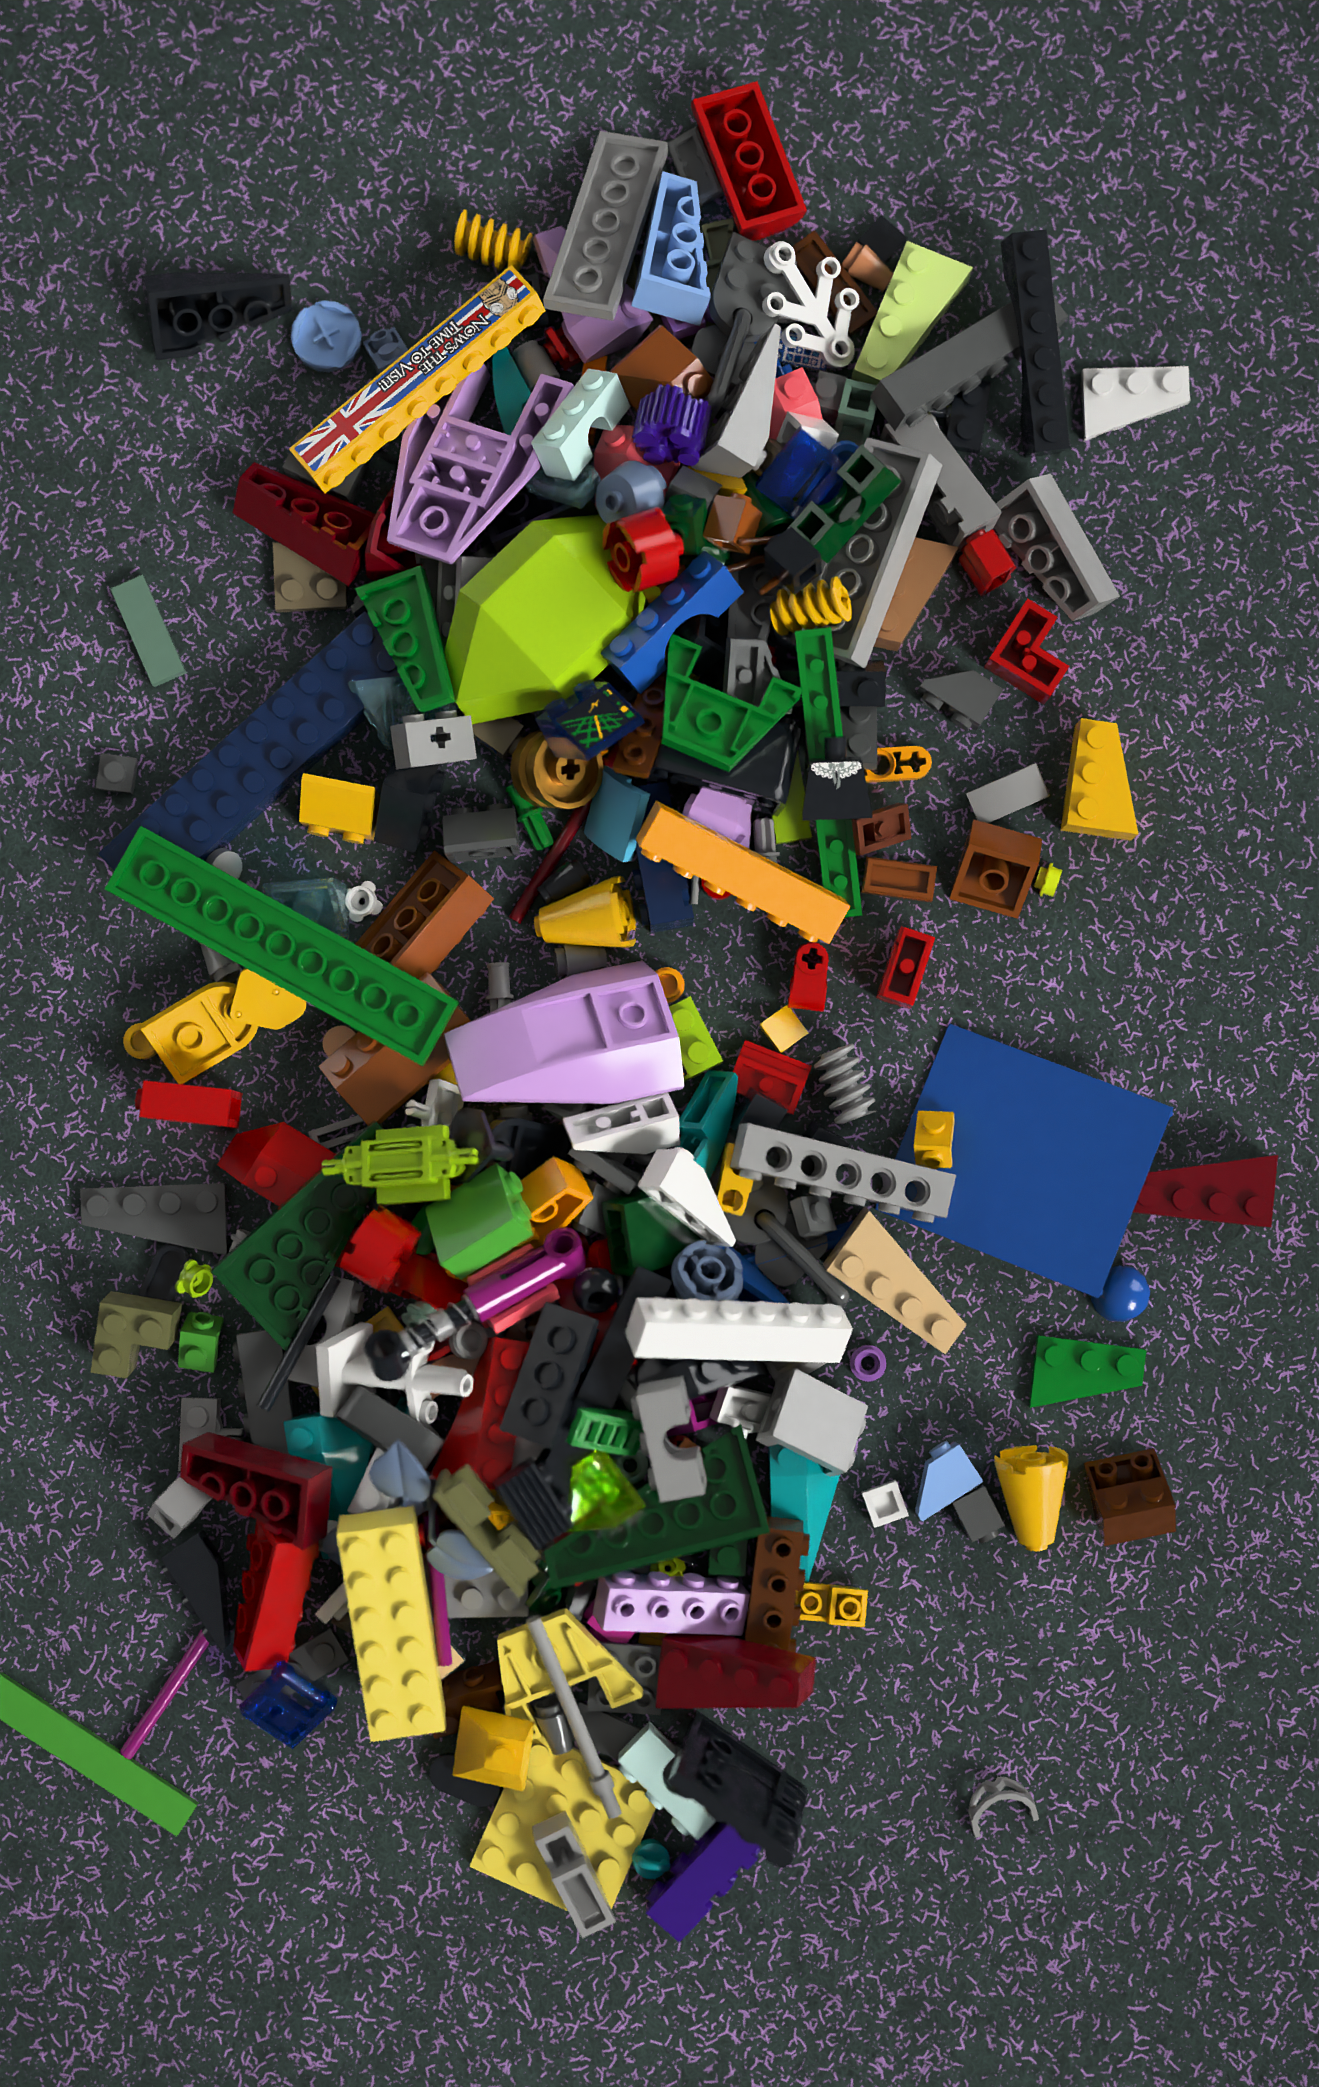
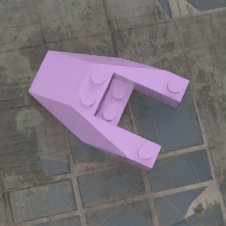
[387,364,574,565]

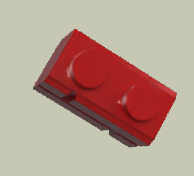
[876,926,935,1009]

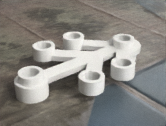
[762,241,859,368]

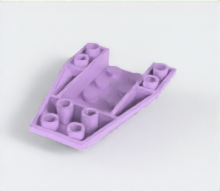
[444,960,684,1104]

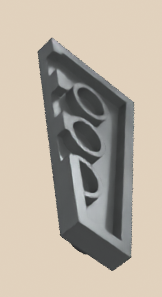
[80,1183,228,1255]

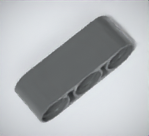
[335,1385,444,1471]

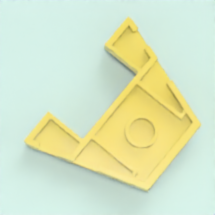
[497,1608,643,1740]

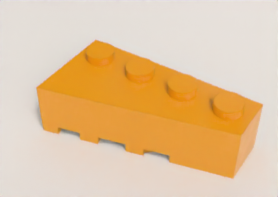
[445,1156,594,1283]

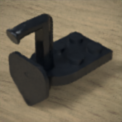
[405,1107,572,1183]

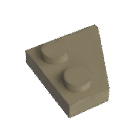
[273,542,348,613]

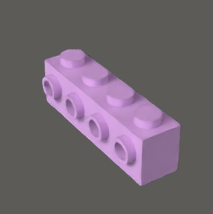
[593,1571,750,1635]

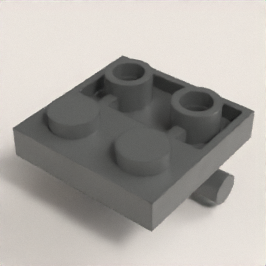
[568,1146,654,1195]

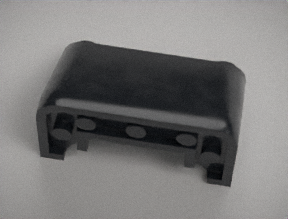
[640,717,801,816]

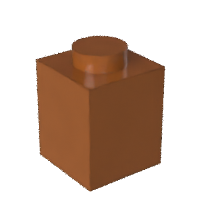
[702,493,762,554]

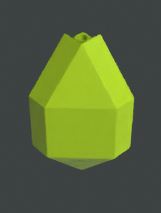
[444,514,646,725]

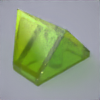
[566,1450,646,1532]

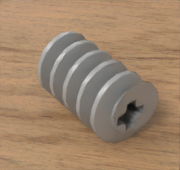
[813,1043,876,1124]

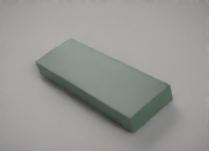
[110,575,187,687]

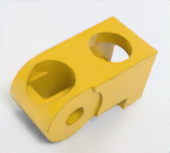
[715,1143,754,1216]

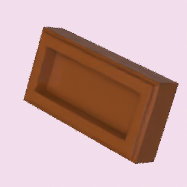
[861,856,937,903]

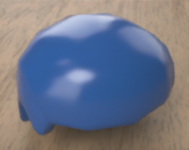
[1091,1265,1151,1322]

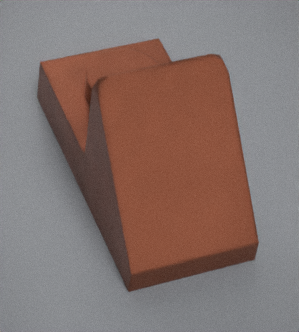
[852,803,912,855]

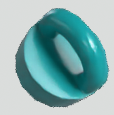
[632,1839,670,1879]

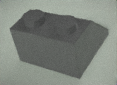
[443,804,521,863]

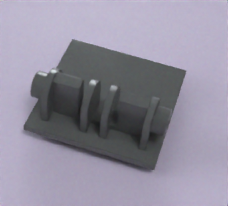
[587,1642,661,1715]

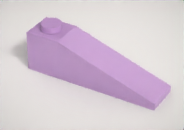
[533,226,653,364]
[682,788,752,848]

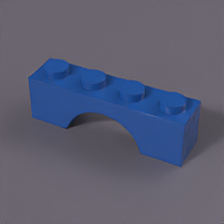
[601,550,744,694]

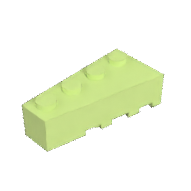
[852,241,973,385]

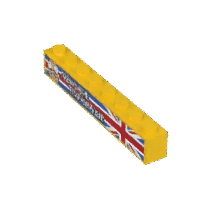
[289,265,546,494]

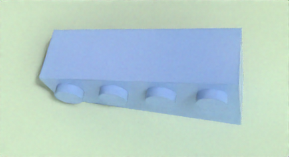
[631,171,710,326]

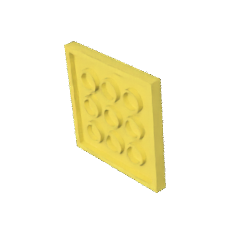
[469,1733,656,1911]

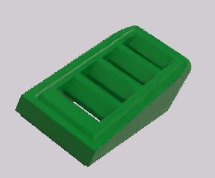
[566,1408,644,1456]

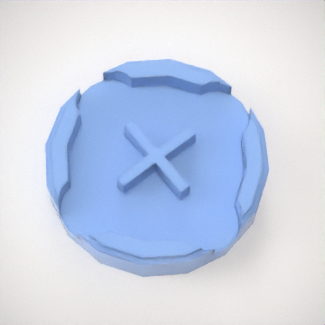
[291,300,362,372]

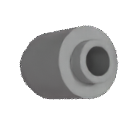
[512,340,560,393]

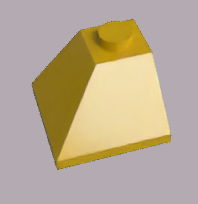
[452,1706,535,1791]

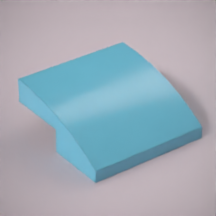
[584,765,650,862]

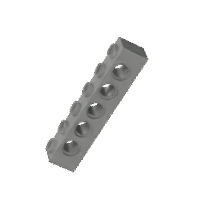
[730,1123,956,1223]

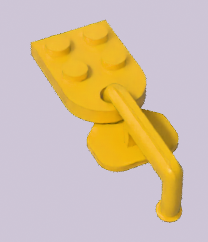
[140,968,306,1084]

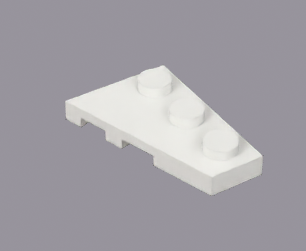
[1081,366,1190,441]

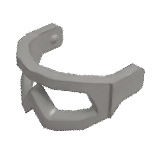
[967,1777,1039,1838]

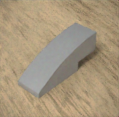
[532,1810,616,1938]

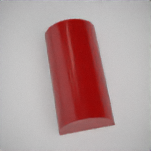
[691,81,807,241]

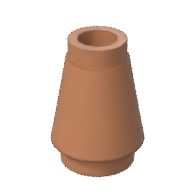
[841,242,894,292]

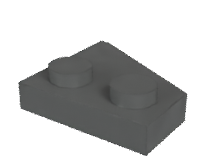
[723,637,792,714]

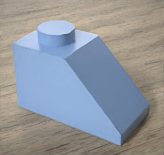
[915,1441,983,1522]

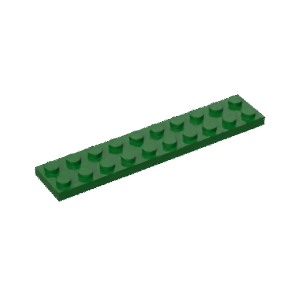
[104,826,459,1066]

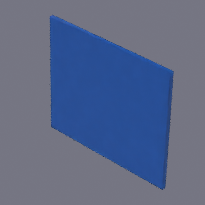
[875,1023,1174,1299]

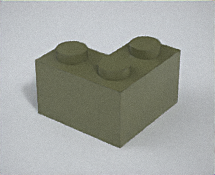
[91,1291,182,1379]

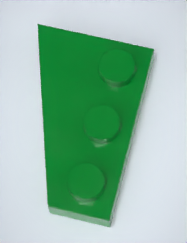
[1028,1335,1146,1408]

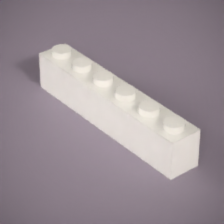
[625,1297,853,1363]

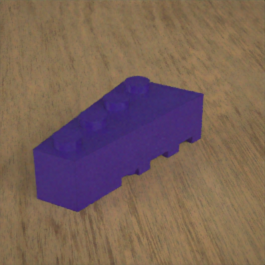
[645,1821,761,1943]

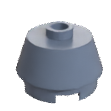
[596,461,667,524]
[672,1240,743,1301]

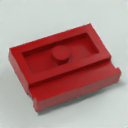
[733,1040,812,1115]

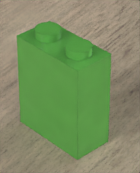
[425,1163,533,1280]

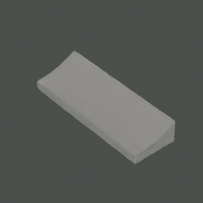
[790,437,943,669]

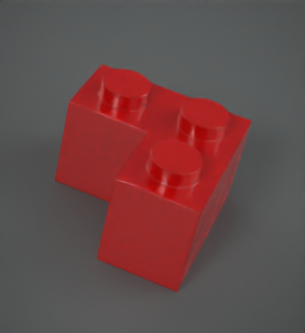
[984,598,1069,705]

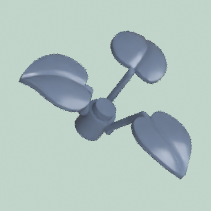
[322,1440,493,1580]

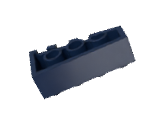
[632,781,694,933]

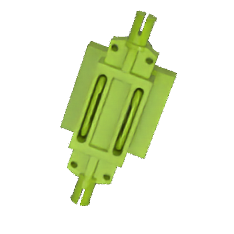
[322,1125,478,1205]

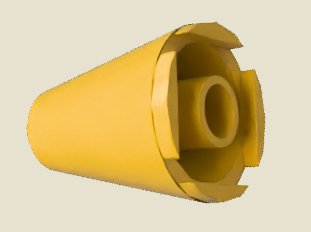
[534,875,636,948]
[994,1445,1068,1551]

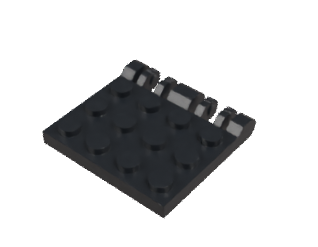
[668,1711,808,1869]

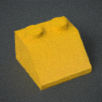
[299,773,380,844]

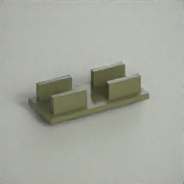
[433,1464,542,1598]

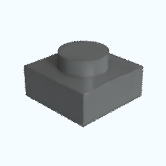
[96,753,138,795]

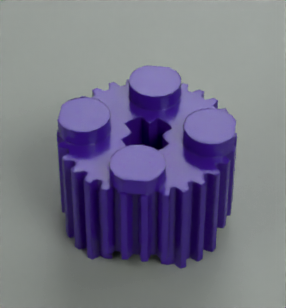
[632,384,712,466]

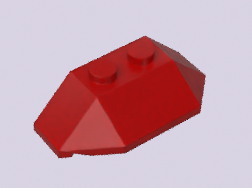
[217,1122,337,1206]

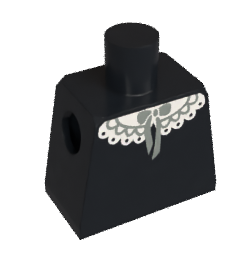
[802,736,872,820]

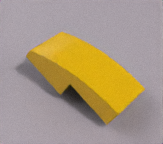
[795,1582,868,1627]

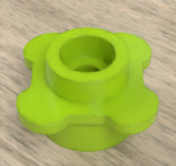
[175,1259,213,1298]

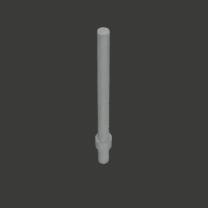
[526,1615,622,1819]

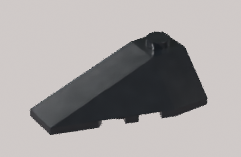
[141,272,292,360]

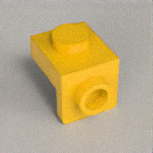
[914,1111,955,1169]

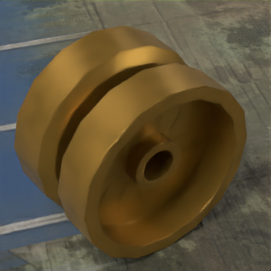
[510,729,604,809]

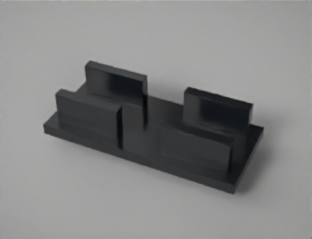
[499,1302,599,1450]

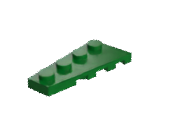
[354,565,456,713]

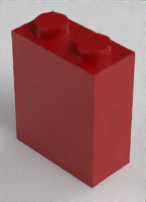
[135,1080,243,1129]

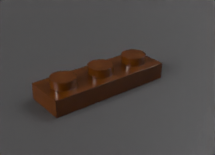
[792,230,878,338]

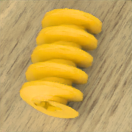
[454,209,532,271]
[770,576,852,636]

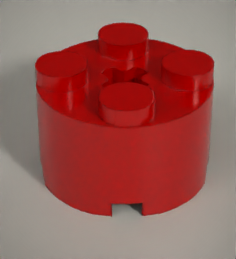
[603,507,684,593]
[340,1205,422,1293]

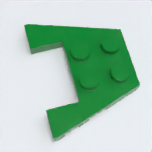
[661,634,803,772]

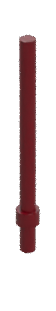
[508,738,619,924]

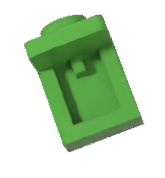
[178,1312,224,1373]

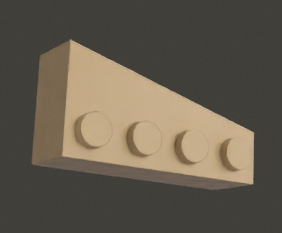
[823,1206,966,1354]

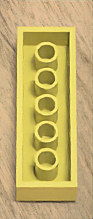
[337,1505,446,1742]

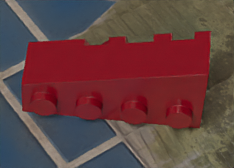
[232,462,376,586]
[1133,1155,1278,1227]
[180,1432,333,1550]
[656,1633,816,1708]

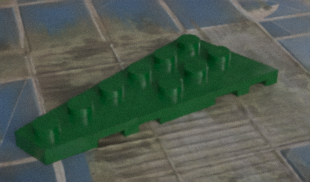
[210,1120,384,1352]
[543,1424,770,1590]

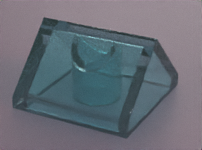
[262,878,350,939]

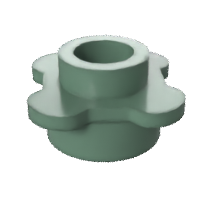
[401,1301,436,1329]

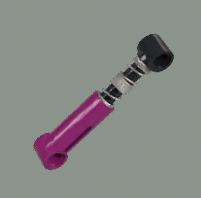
[364,1228,586,1382]

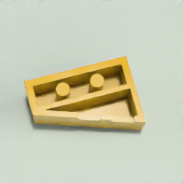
[1061,718,1139,841]

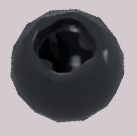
[572,1267,619,1314]

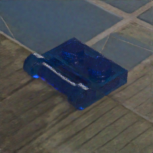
[755,426,846,519]
[239,1660,338,1749]

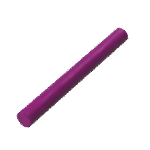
[424,1514,453,1666]
[119,1629,209,1760]

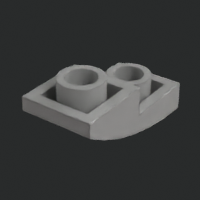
[966,763,1050,823]

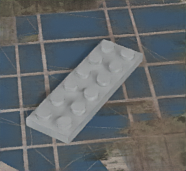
[543,131,668,321]

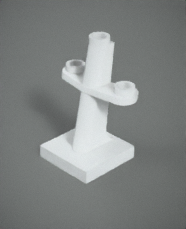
[316,1322,473,1426]

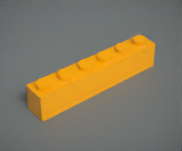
[635,801,851,944]

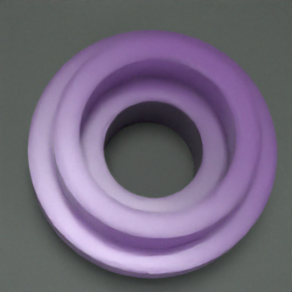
[850,1345,886,1382]

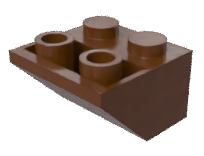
[1083,1448,1176,1546]

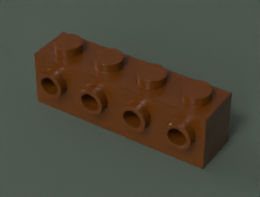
[744,1516,810,1652]

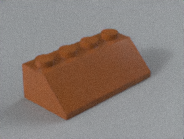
[355,851,494,979]
[318,971,471,1125]

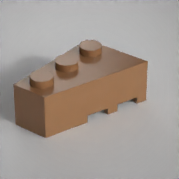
[874,537,959,652]

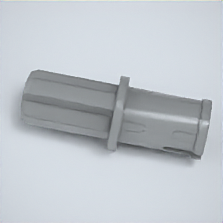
[753,818,780,863]
[485,962,514,1012]

